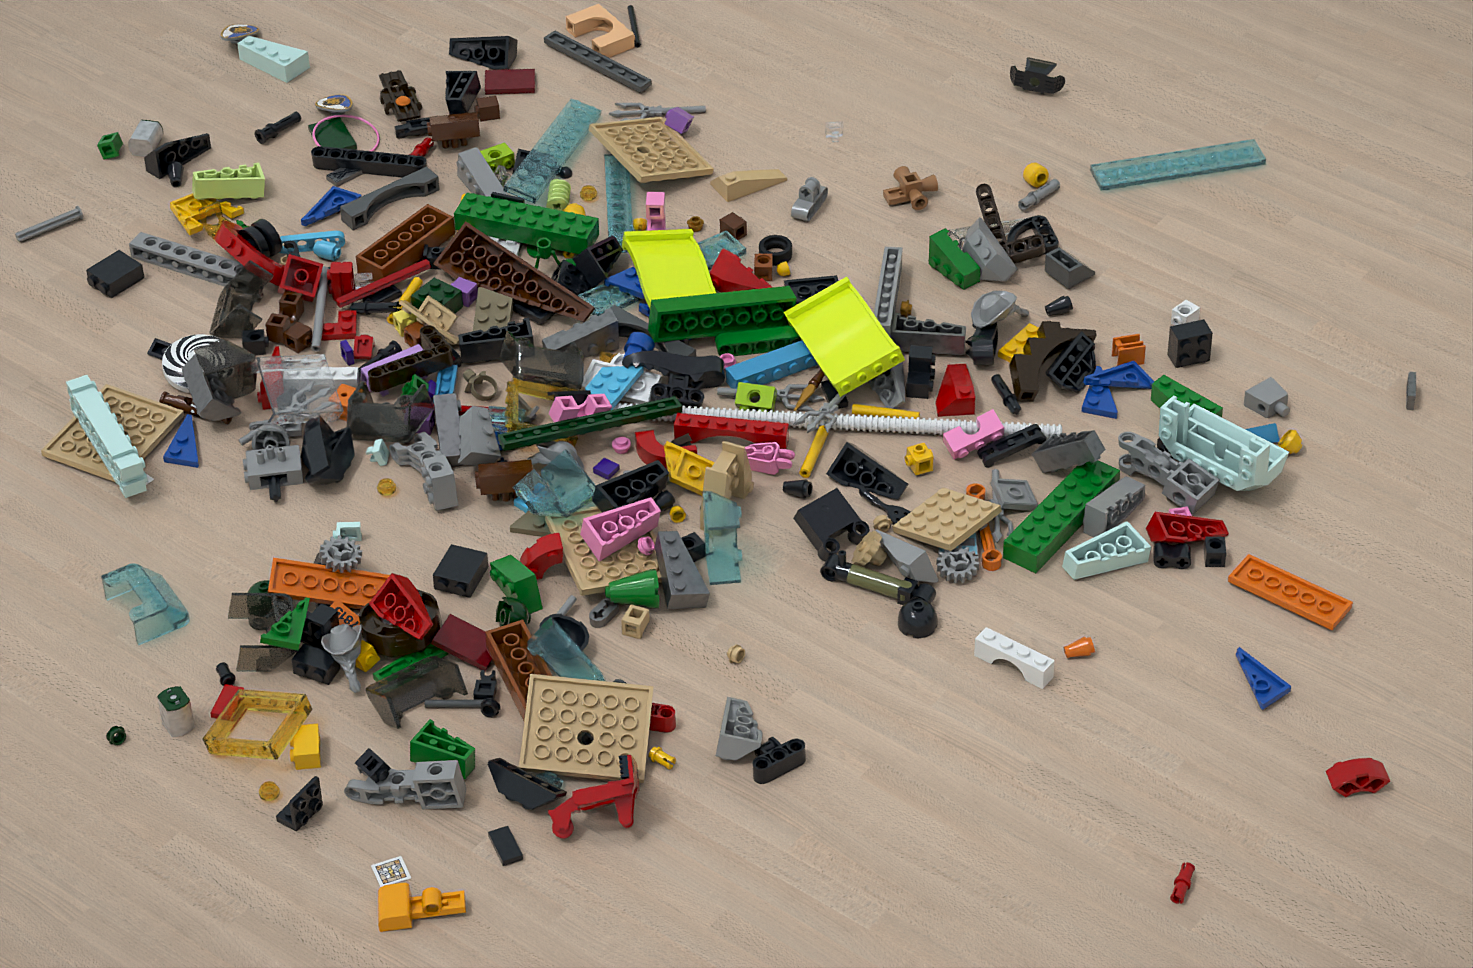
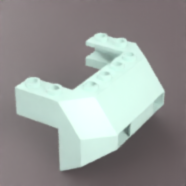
[1158,396,1289,491]

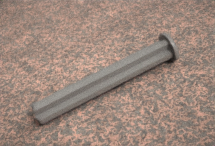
[15,206,83,242]

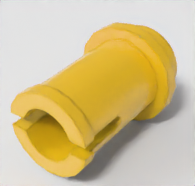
[648,747,676,770]

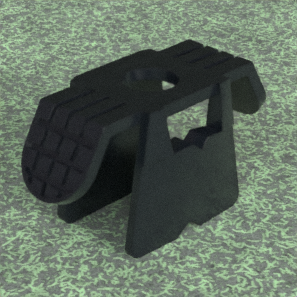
[1010,57,1065,94]

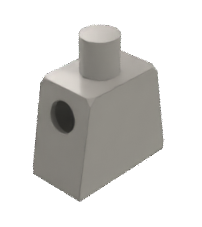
[1244,377,1290,418]

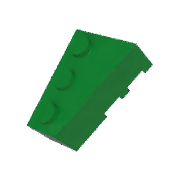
[928,228,980,290]
[490,554,543,614]

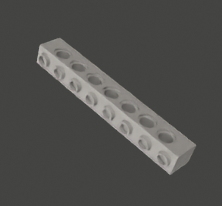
[129,232,263,295]
[874,247,903,338]

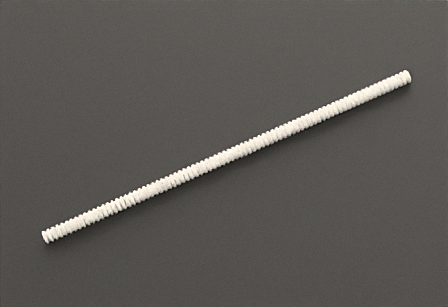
[613,403,1062,440]

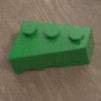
[410,719,475,779]

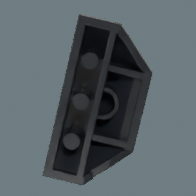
[1045,331,1096,393]
[304,427,355,485]
[487,758,567,810]

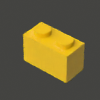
[290,723,321,770]

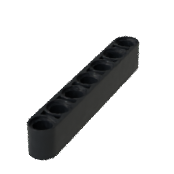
[311,146,427,178]

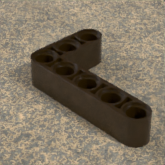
[976,183,1046,264]
[368,325,453,392]

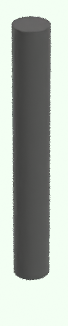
[425,699,486,708]

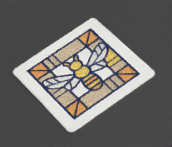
[371,856,411,887]

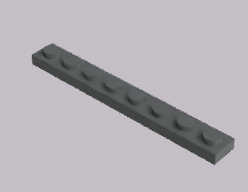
[544,31,652,93]

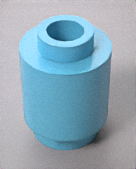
[314,240,341,261]

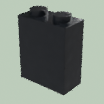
[86,250,144,298]
[433,544,489,598]

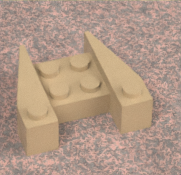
[700,441,754,536]

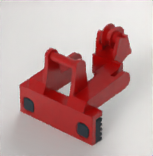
[548,755,640,839]

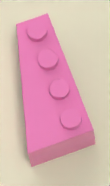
[580,497,661,561]

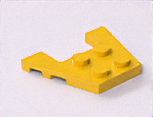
[170,193,244,235]

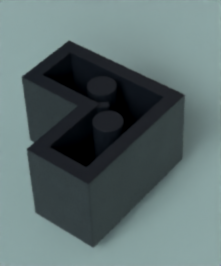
[906,345,936,399]
[301,604,339,651]

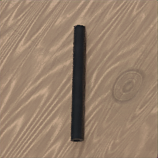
[627,5,641,48]

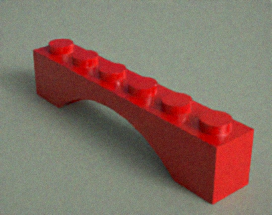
[674,413,789,449]

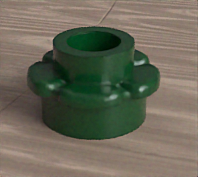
[106,726,126,745]

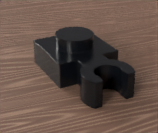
[473,670,497,699]

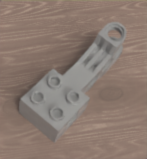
[389,432,458,511]
[1118,432,1220,515]
[344,760,467,809]

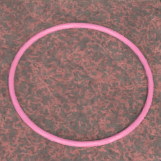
[312,115,380,151]

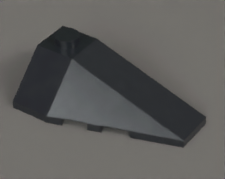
[449,36,518,70]
[144,133,211,179]
[300,415,334,477]

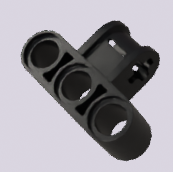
[648,373,704,408]
[753,737,806,784]

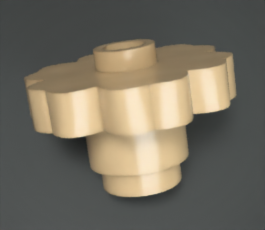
[851,530,887,567]

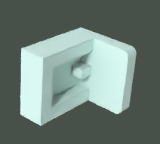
[333,522,362,541]

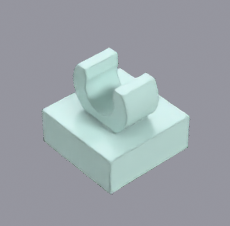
[366,439,390,466]

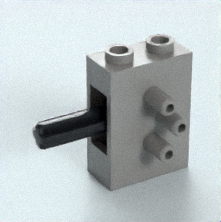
[243,445,303,502]

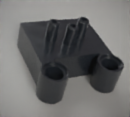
[793,488,870,562]

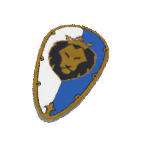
[221,24,259,44]
[315,94,353,116]

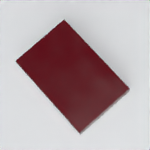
[485,68,535,95]
[432,614,492,671]

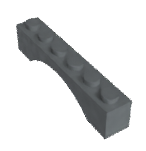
[340,167,440,230]
[602,305,696,357]

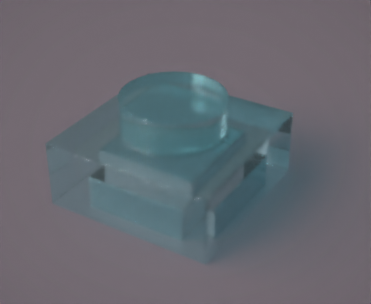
[536,771,563,788]

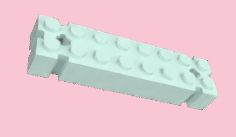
[66,375,148,498]

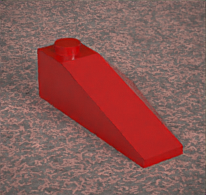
[710,248,772,293]
[935,364,975,417]
[1146,511,1229,544]
[369,573,433,640]

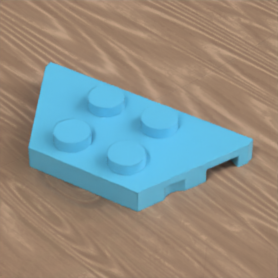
[585,366,644,410]

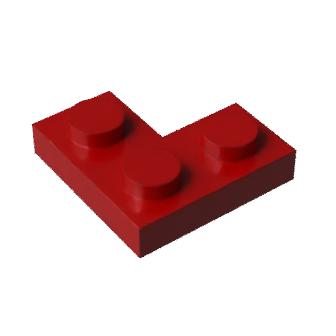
[321,310,357,341]

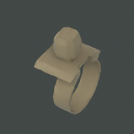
[463,369,497,401]

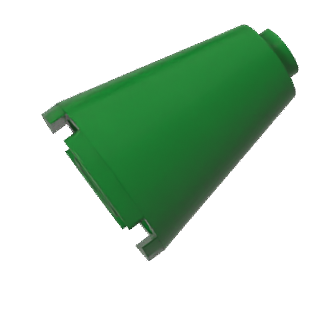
[605,569,659,608]

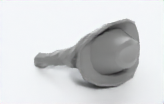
[971,291,1029,328]
[527,441,584,472]
[321,624,363,693]

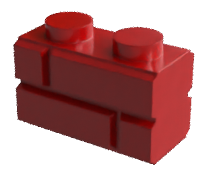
[327,262,356,301]

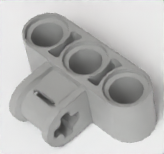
[791,177,828,222]

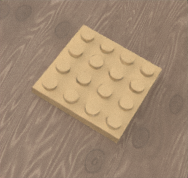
[892,488,1002,551]

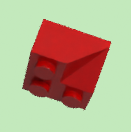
[277,254,324,303]

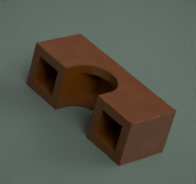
[265,291,304,344]

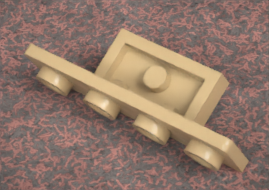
[399,296,459,346]

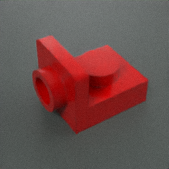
[353,334,375,360]

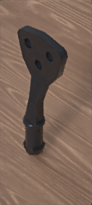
[859,488,911,525]

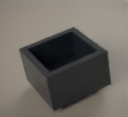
[1167,319,1213,368]

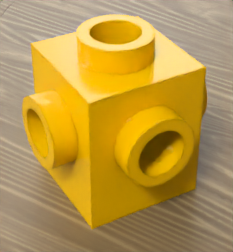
[905,443,934,476]

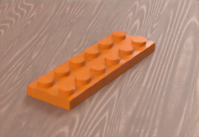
[1228,554,1353,630]
[267,557,390,609]

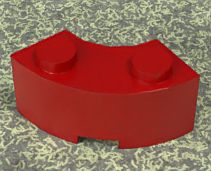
[520,533,563,579]
[1326,758,1391,797]

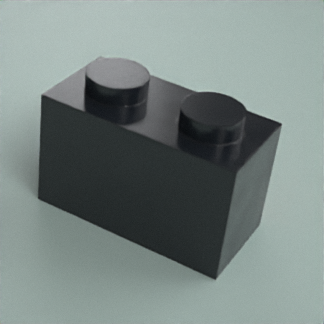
[291,644,341,685]

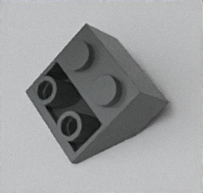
[1045,247,1095,289]

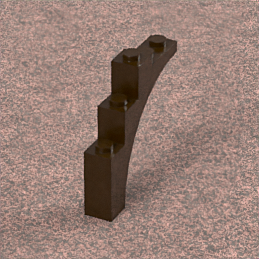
[1009,321,1097,402]

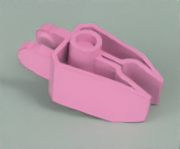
[745,442,795,475]

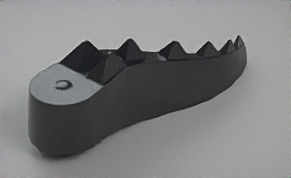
[965,322,998,365]
[622,350,725,390]

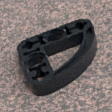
[1007,215,1059,255]

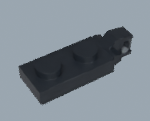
[395,117,430,138]

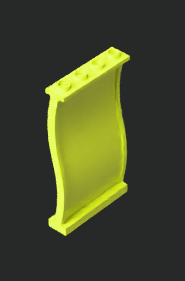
[622,229,716,308]
[784,277,905,397]

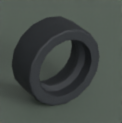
[759,235,792,266]

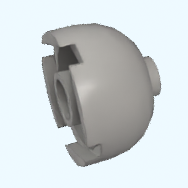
[252,423,290,450]

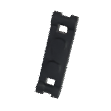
[977,424,1047,468]

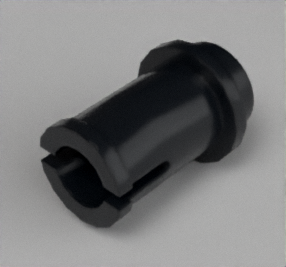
[216,662,236,686]

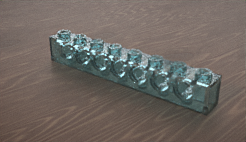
[604,154,633,253]

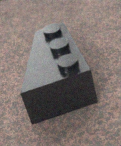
[445,71,481,114]
[573,235,623,289]

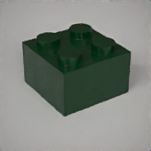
[411,277,463,313]

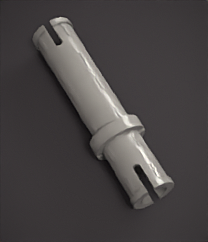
[1018,179,1060,211]

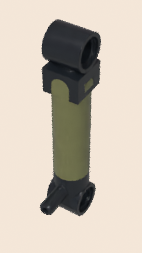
[820,550,936,605]

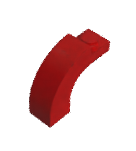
[635,430,697,469]

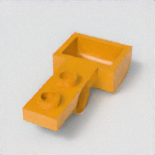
[378,883,466,932]

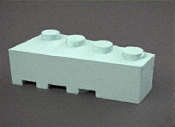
[237,36,310,83]
[1062,521,1151,580]

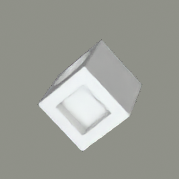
[1171,300,1200,325]

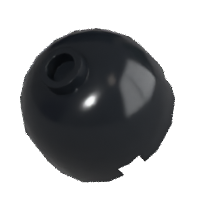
[898,599,938,639]

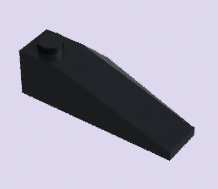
[826,442,909,500]

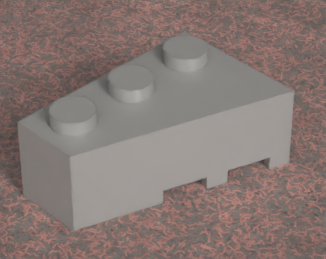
[458,406,501,466]

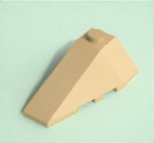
[710,169,787,202]

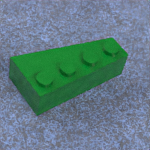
[1151,375,1223,417]

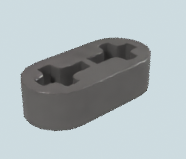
[589,598,619,628]

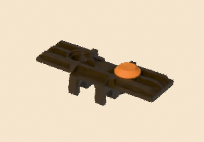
[379,70,422,122]

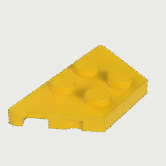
[664,441,715,496]

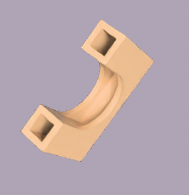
[566,4,635,58]

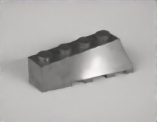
[181,354,241,421]
[433,393,463,467]

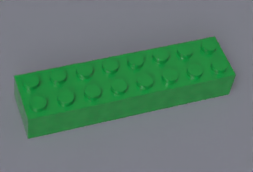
[454,193,600,254]
[648,286,797,343]
[1003,460,1120,574]

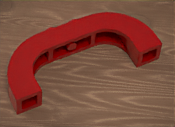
[214,221,285,286]

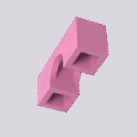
[646,192,666,231]
[549,394,612,422]
[943,409,1004,459]

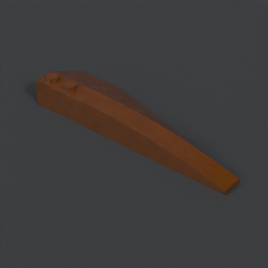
[433,221,595,322]

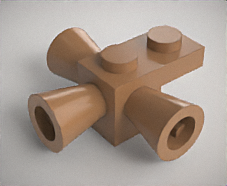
[883,166,938,210]

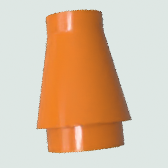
[1063,636,1095,658]

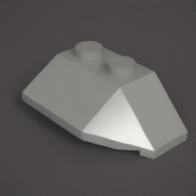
[962,217,1018,282]

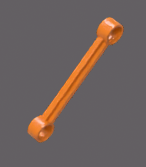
[966,483,1002,571]

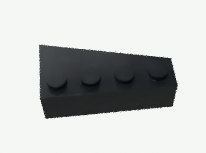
[458,317,534,363]
[592,460,669,513]

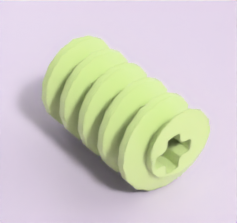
[546,179,571,211]

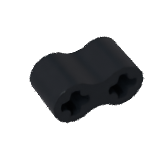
[1153,542,1191,569]

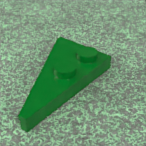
[260,597,310,650]

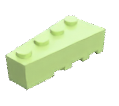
[192,163,265,200]

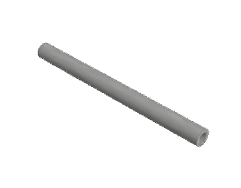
[311,266,329,352]

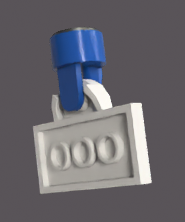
[579,332,662,404]

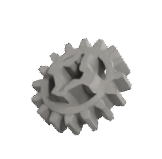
[319,535,362,573]
[936,545,979,583]

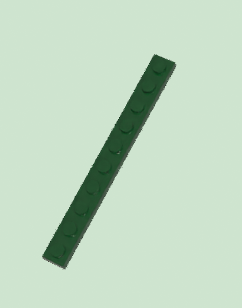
[498,396,682,451]

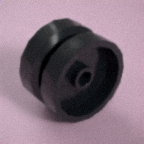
[238,219,282,258]

